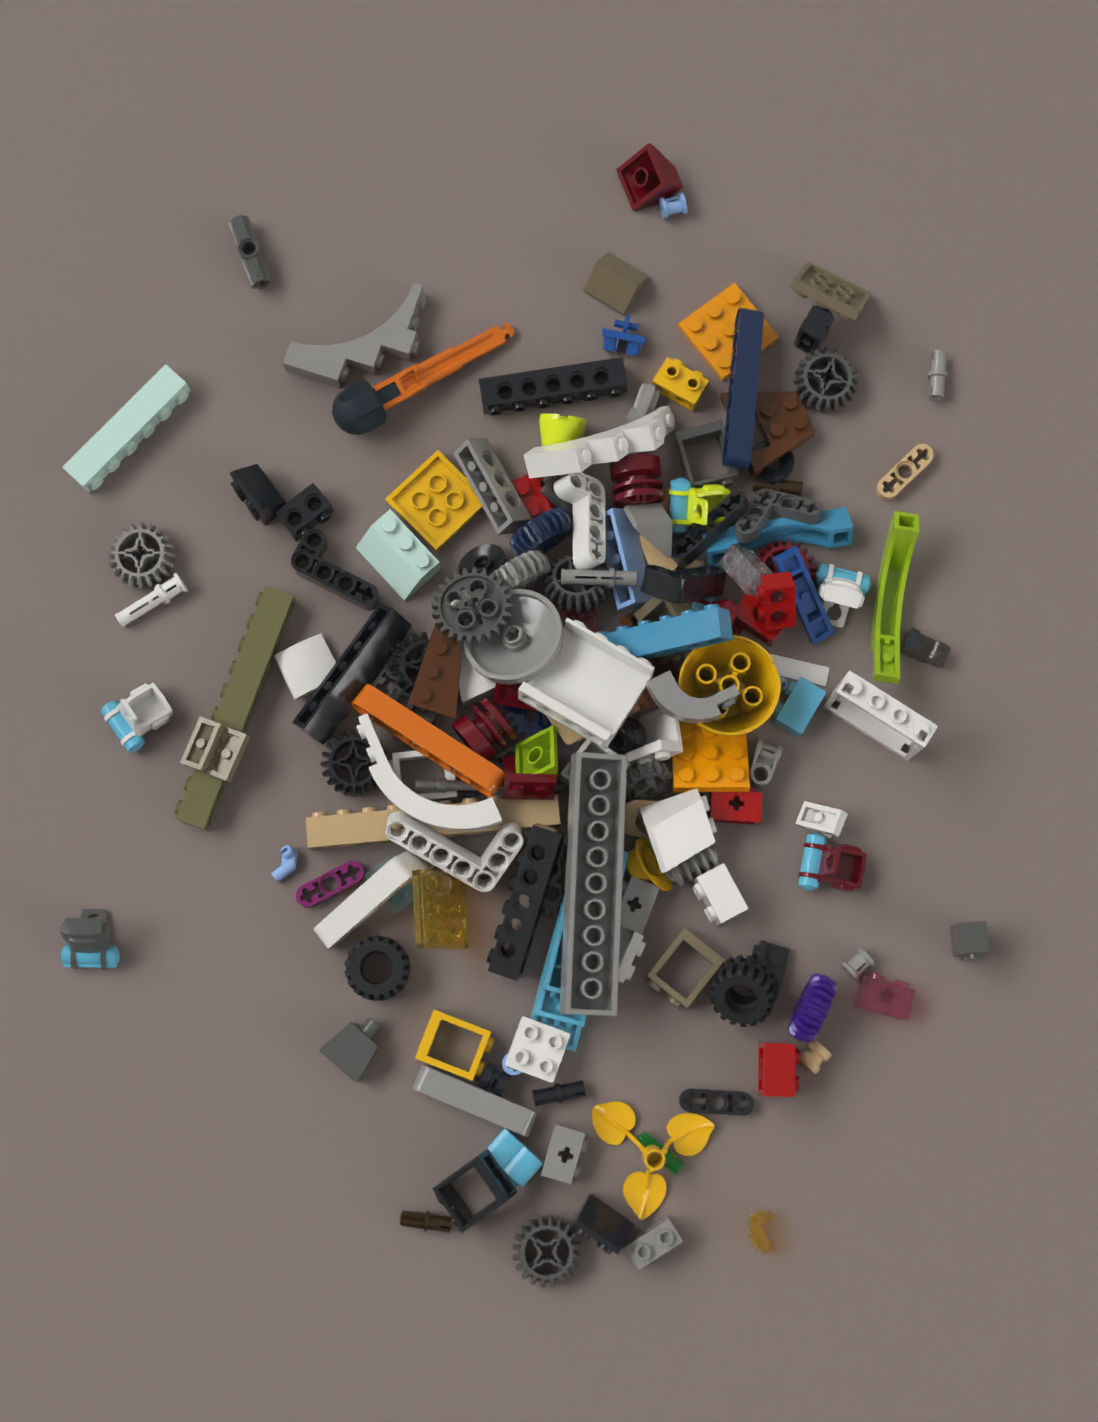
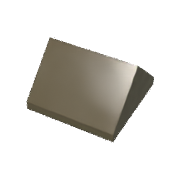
[583,252,649,316]

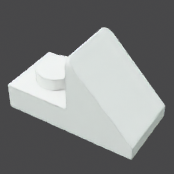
[795,801,848,838]

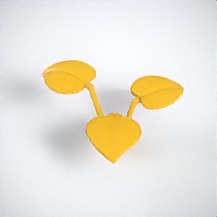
[592,1101,714,1220]

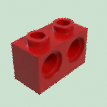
[757,572,796,630]

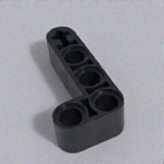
[291,529,380,611]
[640,565,728,604]

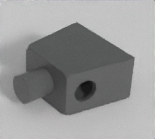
[319,1018,381,1082]

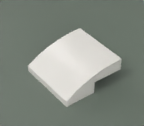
[273,633,336,700]

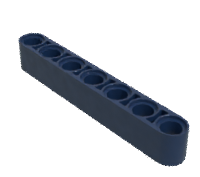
[722,308,764,470]

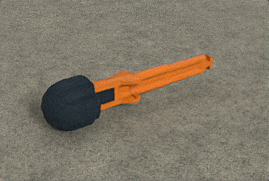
[332,323,515,435]

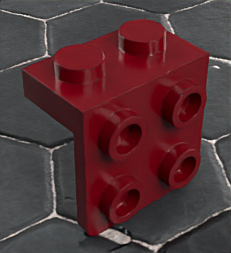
[503,755,556,800]

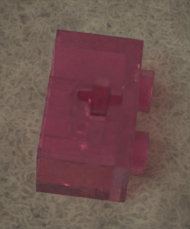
[854,973,915,1020]

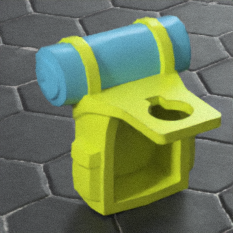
[669,478,730,535]

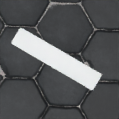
[769,653,829,686]

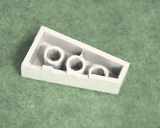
[451,593,496,708]

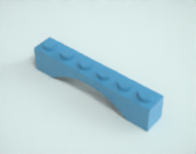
[702,507,854,567]

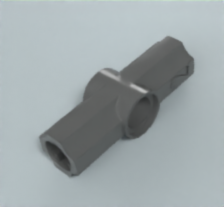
[228,215,272,289]

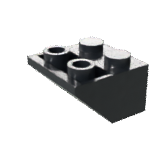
[229,464,286,525]
[573,1193,634,1255]

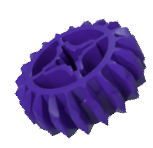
[788,973,837,1043]

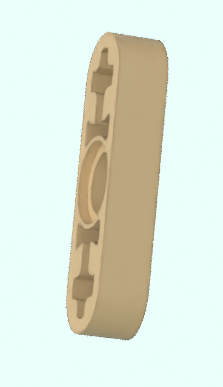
[876,444,934,501]

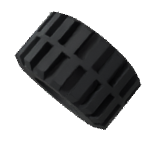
[344,935,411,1001]
[709,955,778,1027]

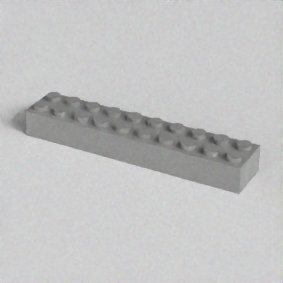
[559,752,627,1016]

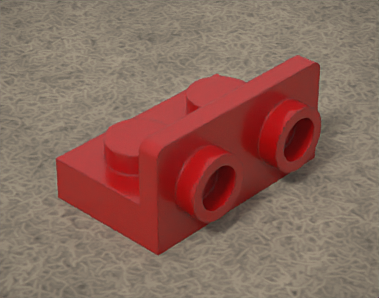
[511,474,555,519]

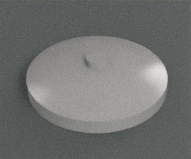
[463,589,564,684]

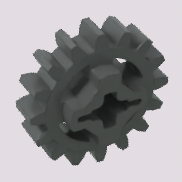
[625,761,673,803]

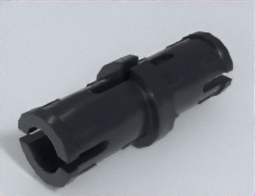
[532,1080,586,1107]

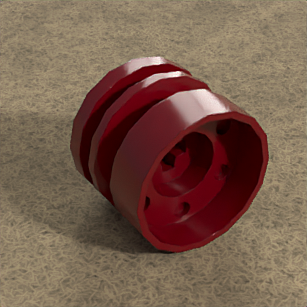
[609,453,664,509]
[451,698,517,761]

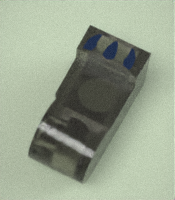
[900,627,951,668]

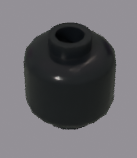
[610,718,647,754]

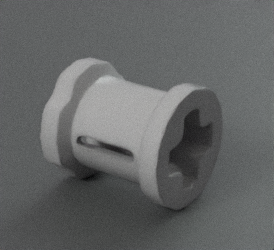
[841,948,875,982]

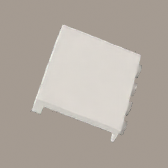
[518,618,654,750]

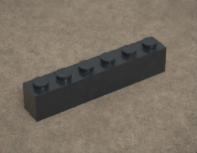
[292,603,412,745]

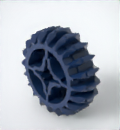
[510,508,573,556]

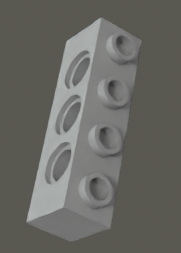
[453,438,532,535]

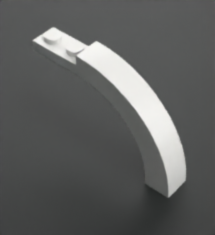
[356,713,503,832]

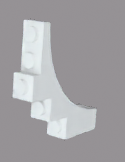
[523,406,675,478]

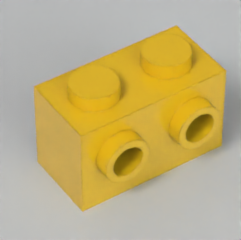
[652,357,709,412]

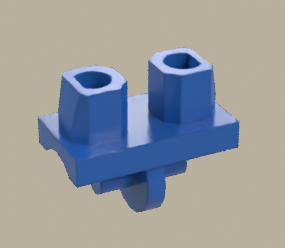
[602,314,646,356]

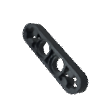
[672,491,749,566]

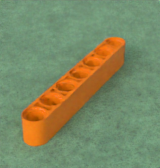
[351,684,505,798]

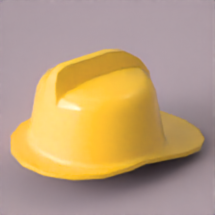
[626,838,673,891]

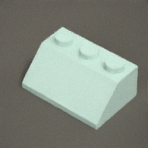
[355,509,441,601]

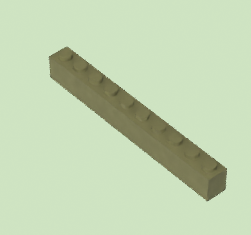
[175,586,296,832]

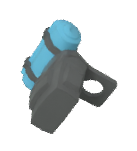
[60,909,120,970]

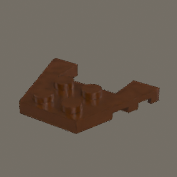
[720,392,815,476]

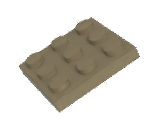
[790,261,872,321]

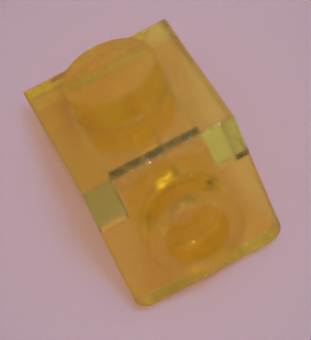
[746,1209,774,1254]

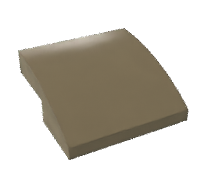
[180,716,250,783]

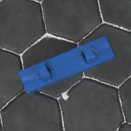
[773,546,835,645]

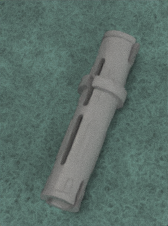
[561,568,637,588]

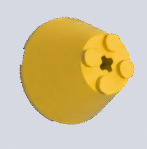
[678,635,781,736]

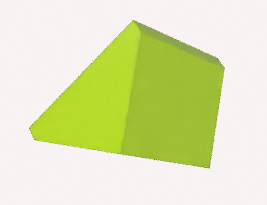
[515,725,558,778]

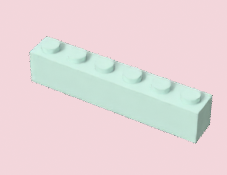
[62,364,191,493]

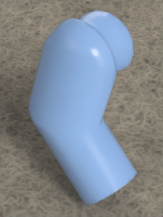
[271,845,298,883]

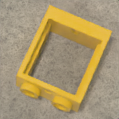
[415,1010,495,1081]

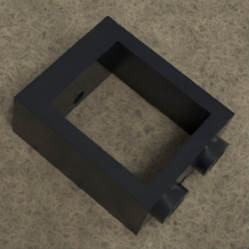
[433,1148,518,1233]

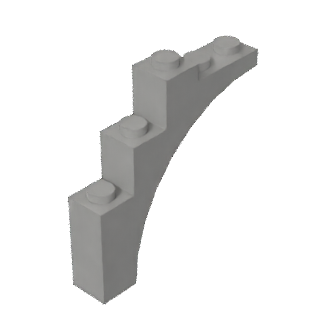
[283,283,427,388]

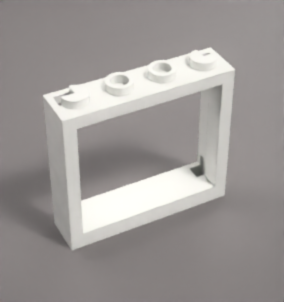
[823,670,938,761]

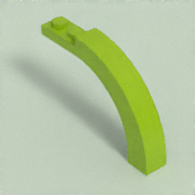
[871,511,919,685]

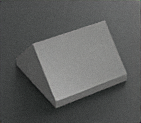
[623,503,673,558]

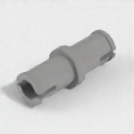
[928,350,948,401]

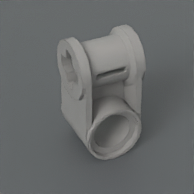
[749,738,783,789]

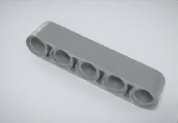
[412,1064,538,1137]

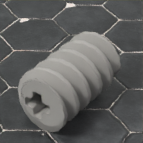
[664,844,719,886]

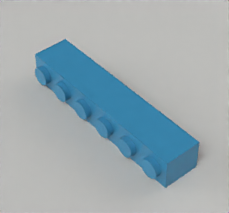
[596,604,733,660]

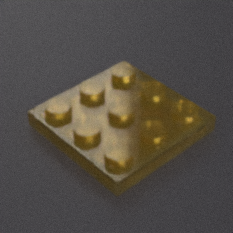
[412,870,469,950]

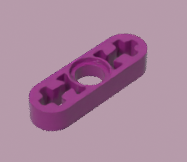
[296,861,365,908]

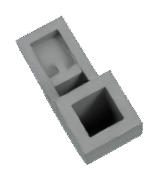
[646,671,740,723]

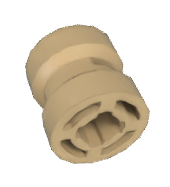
[800,1039,832,1075]

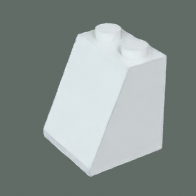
[639,788,717,873]

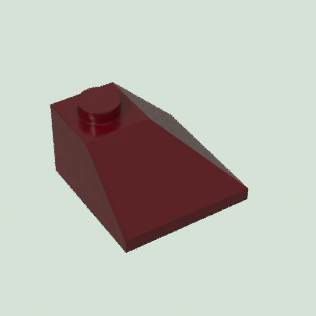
[616,143,683,211]

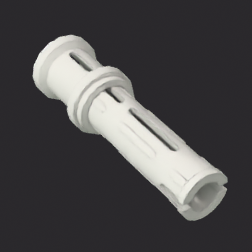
[115,572,188,627]

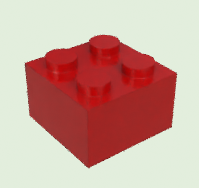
[758,1043,800,1097]

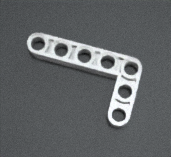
[386,811,523,892]
[313,850,435,950]

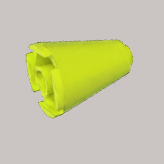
[539,413,587,477]

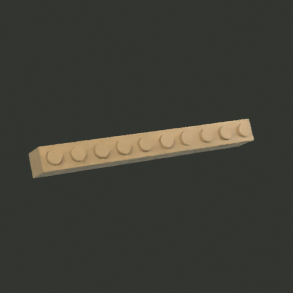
[306,794,561,850]

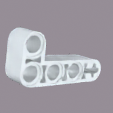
[554,472,606,570]

